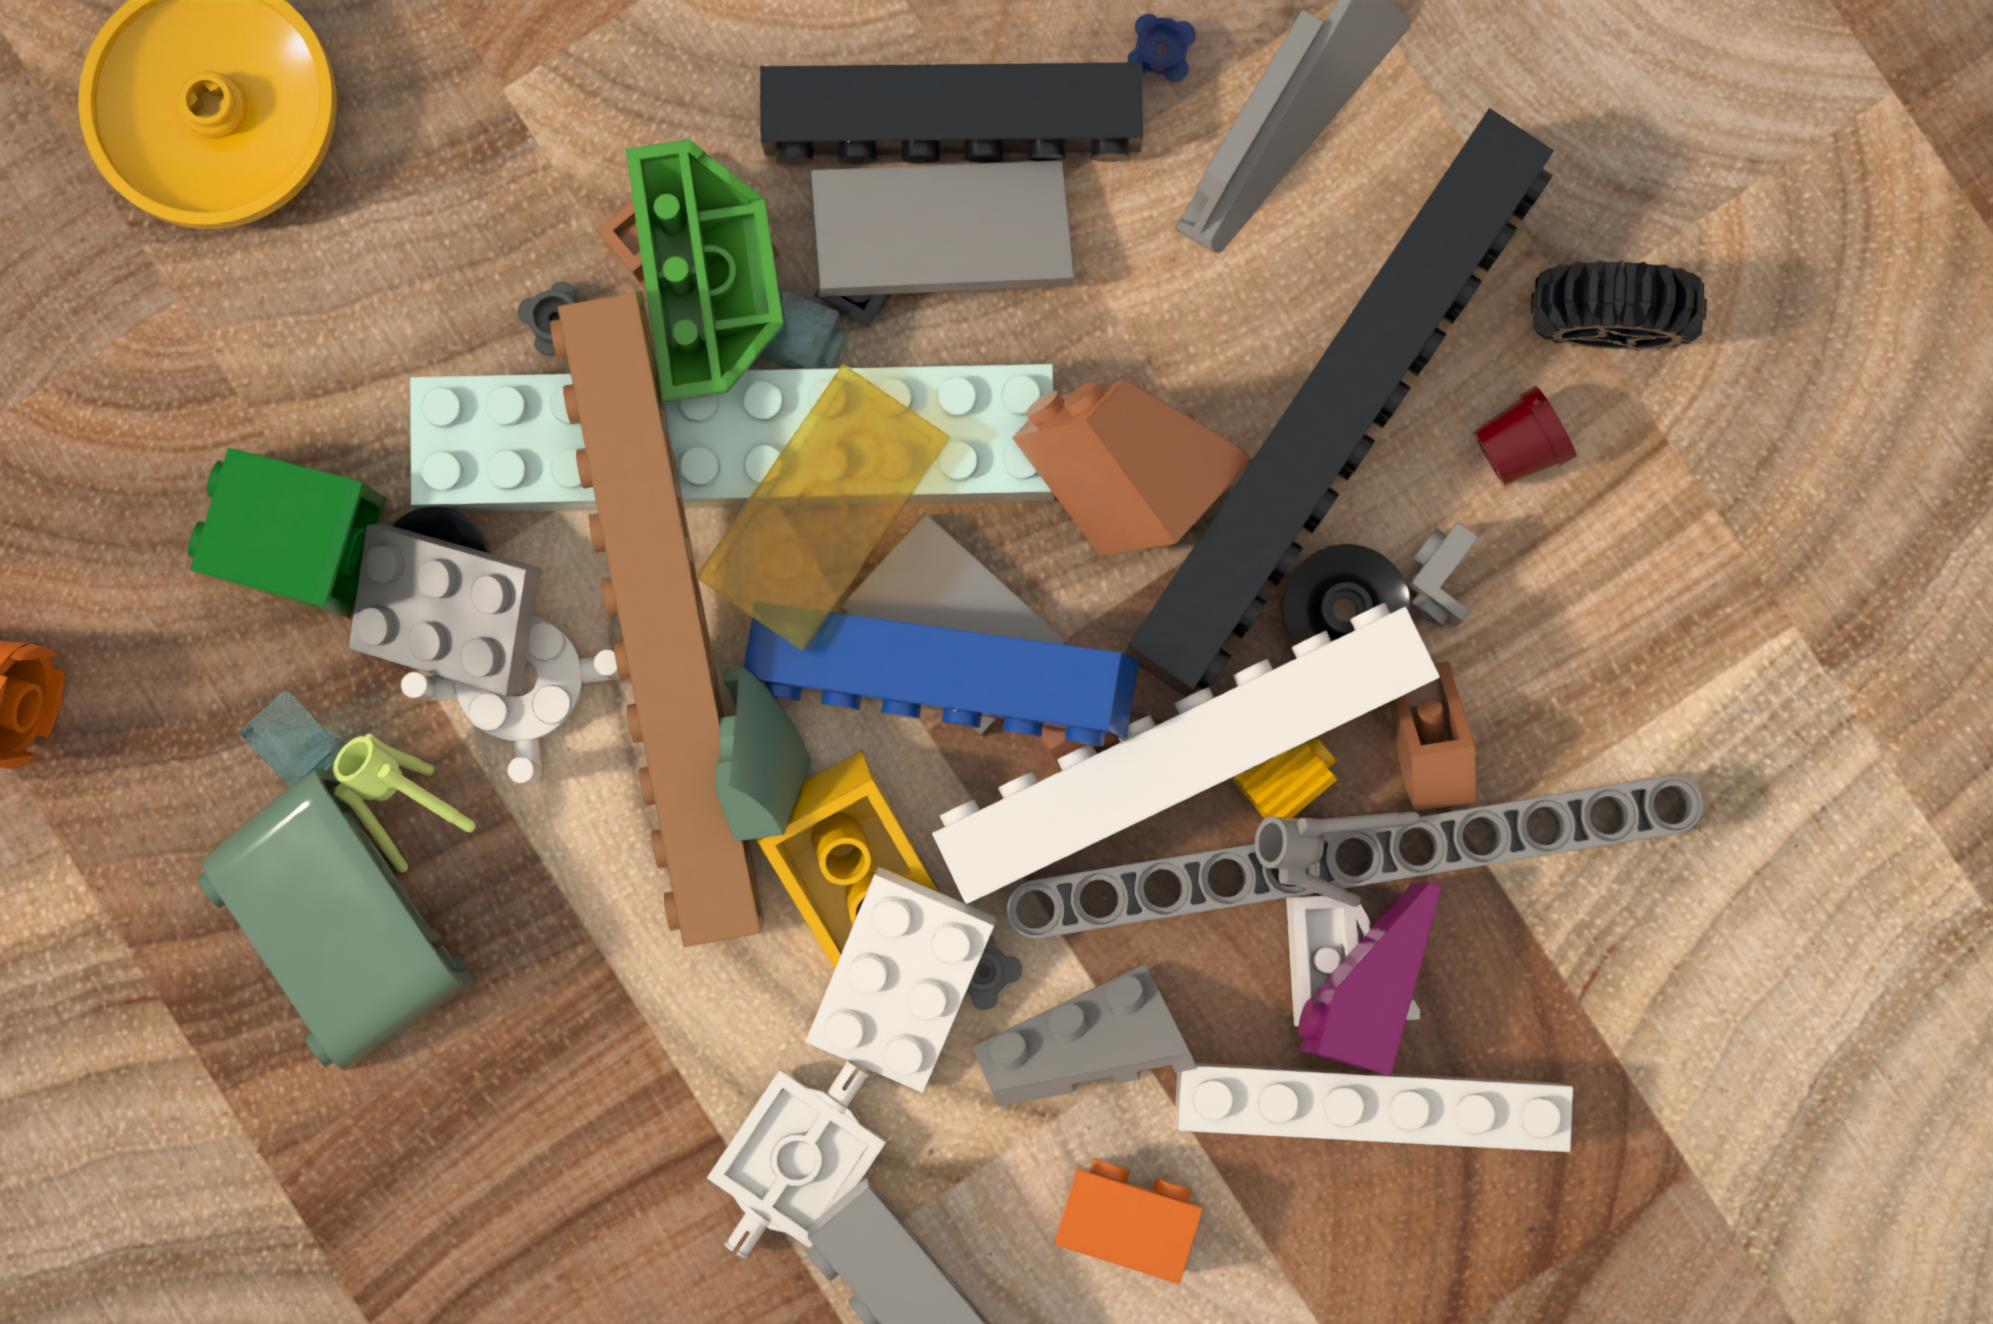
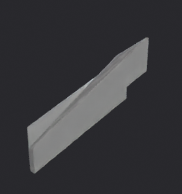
[1175,0,1409,253]

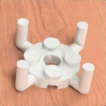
[401,616,620,785]

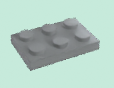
[348,523,540,696]

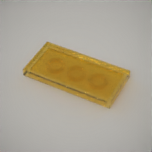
[695,364,950,652]

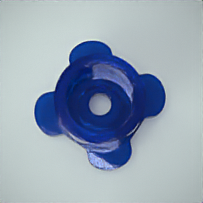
[1127,14,1196,82]

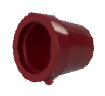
[1474,386,1577,487]

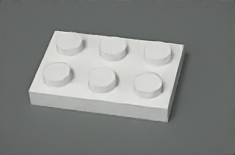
[805,867,998,1093]

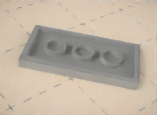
[810,160,1074,297]

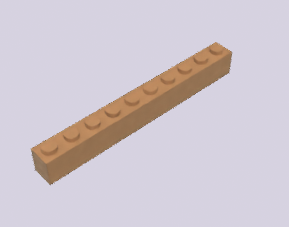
[550,291,764,947]

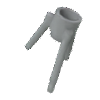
[1254,812,1420,907]

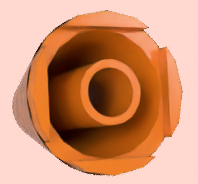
[0,641,65,770]

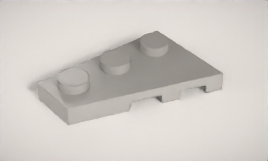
[972,964,1197,1106]

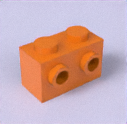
[1054,1158,1203,1284]

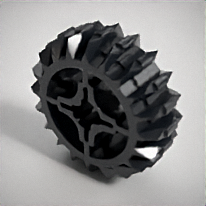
[1530,260,1707,351]

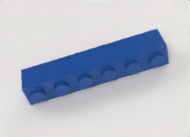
[744,602,1139,746]

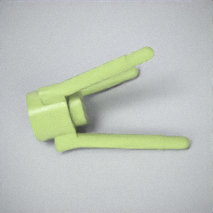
[333,734,476,873]

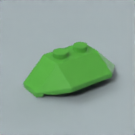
[626,139,784,403]

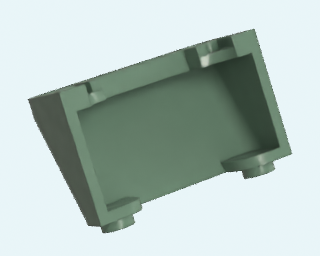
[197,768,478,1071]

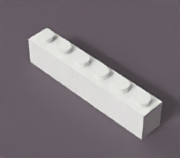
[1174,1063,1573,1152]

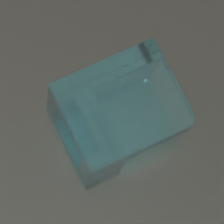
[239,691,347,787]

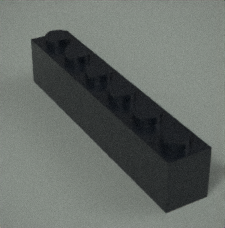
[760,62,1143,165]

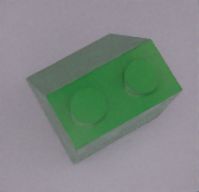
[188,448,387,619]

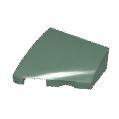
[715,665,811,841]

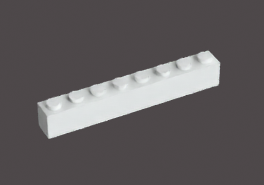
[932,603,1440,904]

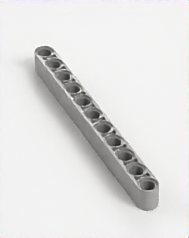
[1007,776,1703,938]

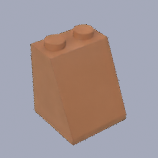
[1012,379,1252,556]

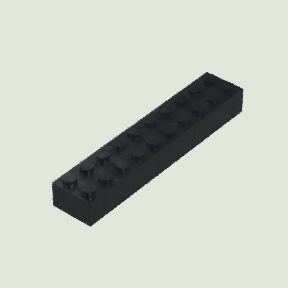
[1124,108,1554,697]

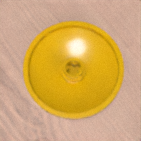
[78,0,337,229]

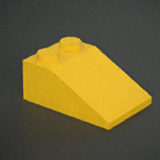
[757,750,941,969]

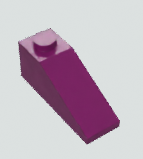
[1298,882,1442,1075]

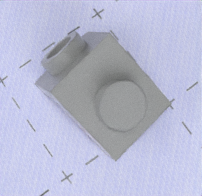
[1407,522,1479,627]

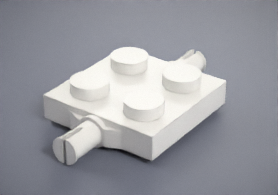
[707,1061,887,1259]

